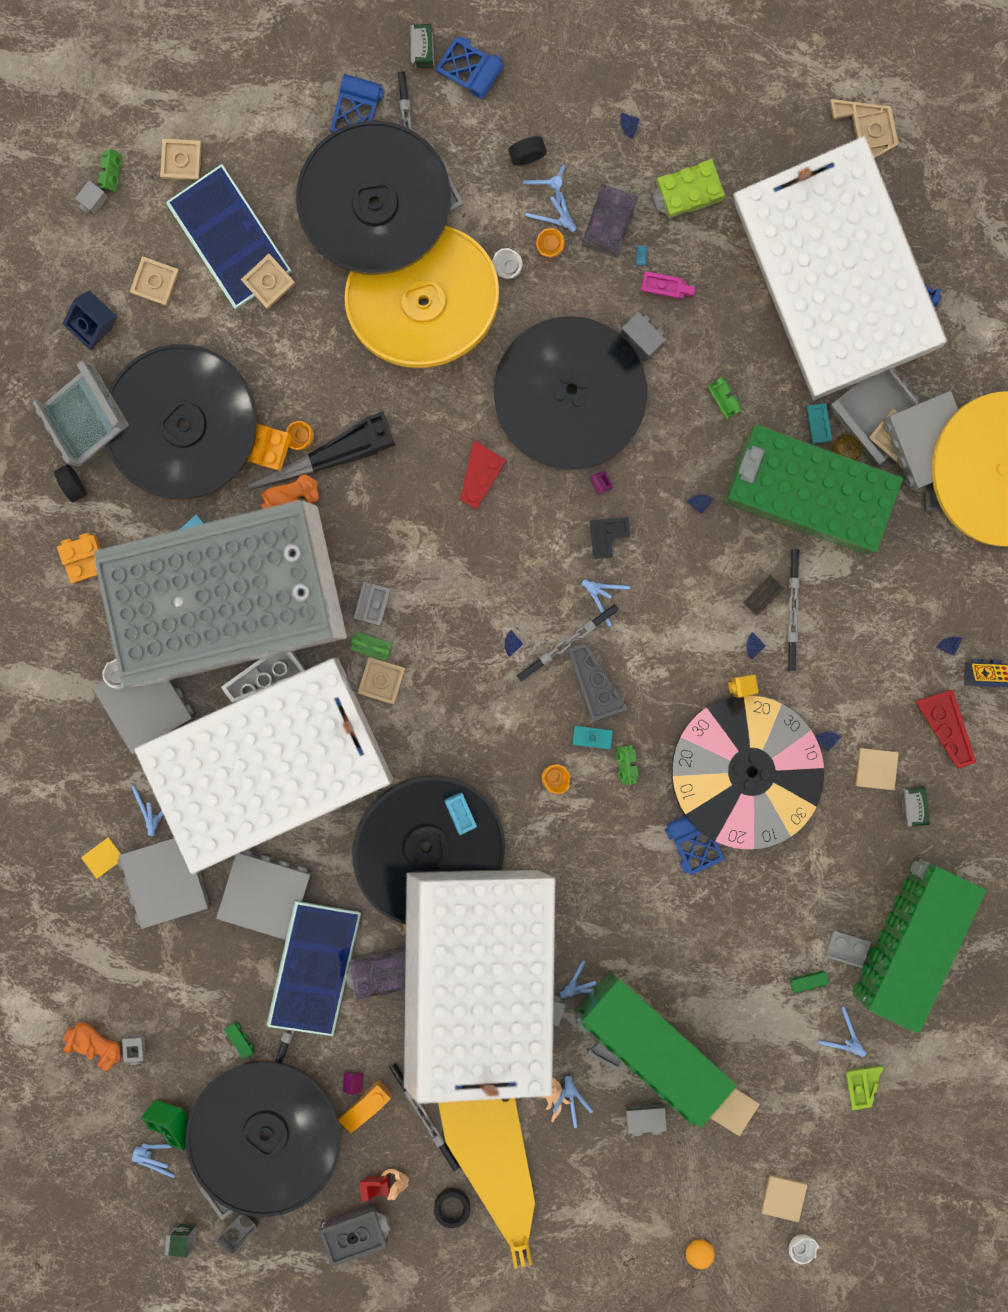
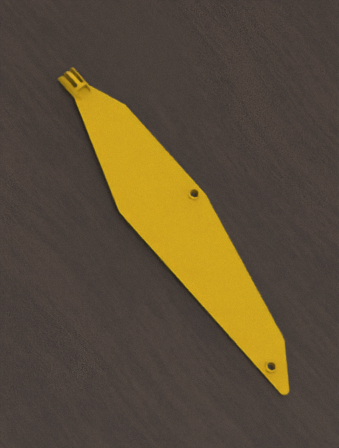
[403,924,535,1269]

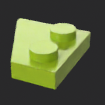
[845,1065,883,1110]

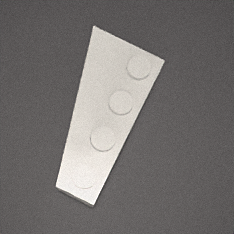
[221,651,306,703]

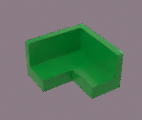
[141,1100,188,1151]

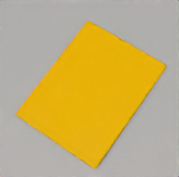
[81,837,121,879]

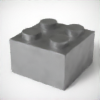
[620,312,666,362]

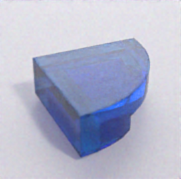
[620,113,639,139]
[687,494,714,514]
[505,630,524,657]
[746,632,766,659]
[936,637,963,656]
[815,732,841,751]

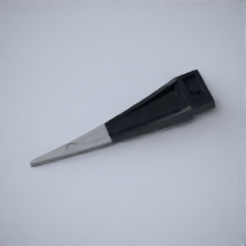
[248,411,396,489]

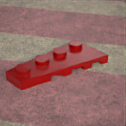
[915,689,976,768]

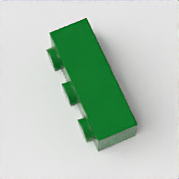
[789,970,829,993]
[224,1021,255,1060]

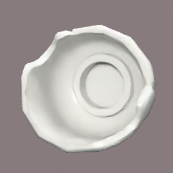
[492,248,523,279]
[102,659,123,689]
[789,1234,819,1264]

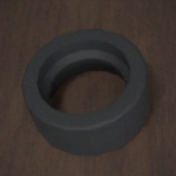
[508,136,547,166]
[54,464,87,503]
[434,1188,470,1228]

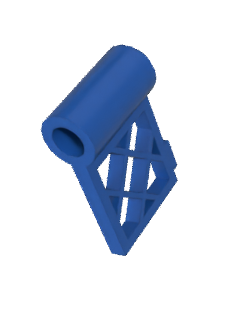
[435,36,504,99]
[330,74,385,132]
[664,816,725,876]

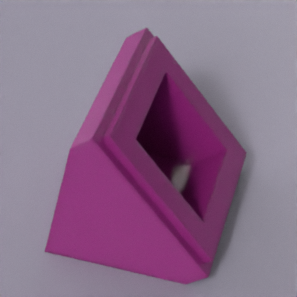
[589,471,613,495]
[343,1072,363,1095]

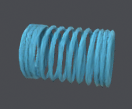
[635,246,648,265]

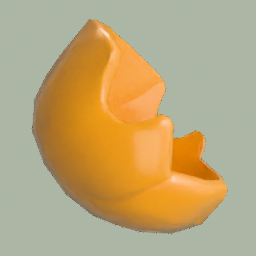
[536,228,565,258]
[286,421,314,450]
[542,764,571,794]
[685,1239,716,1270]

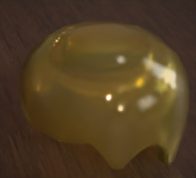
[832,433,862,461]

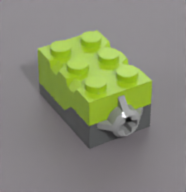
[653,159,725,222]

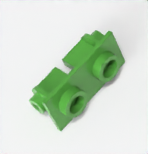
[97,148,122,192]
[708,377,742,419]
[350,632,392,662]
[616,745,639,785]

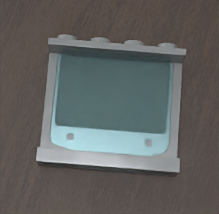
[33,360,129,467]

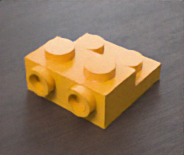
[247,424,292,471]
[57,533,101,584]

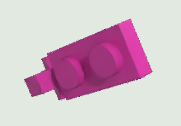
[641,271,696,299]

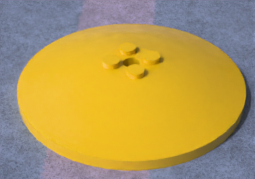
[345,226,499,368]
[932,392,1008,546]

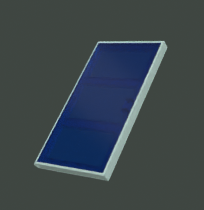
[166,164,292,310]
[267,901,361,1036]

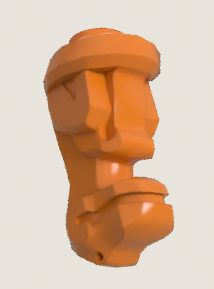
[260,474,319,509]
[62,1022,121,1071]

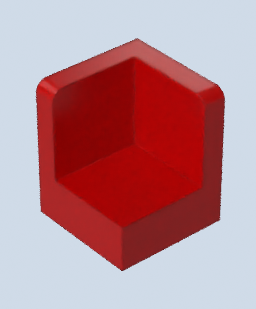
[359,1176,390,1201]

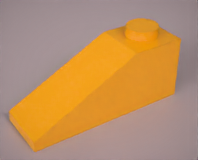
[339,1080,392,1133]

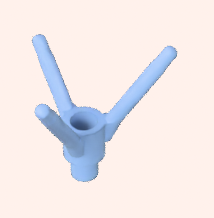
[523,165,566,205]
[525,192,577,233]
[581,579,630,627]
[132,786,164,836]
[560,961,596,999]
[818,1006,867,1058]
[553,1076,593,1128]

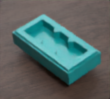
[806,403,832,445]
[572,725,613,749]

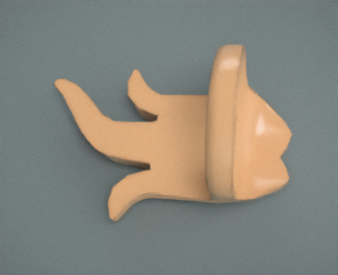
[540,1078,571,1122]
[382,1169,409,1200]

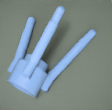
[132,1143,175,1178]

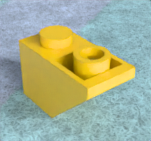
[728,674,758,697]

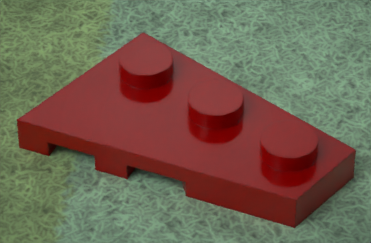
[460,440,507,510]

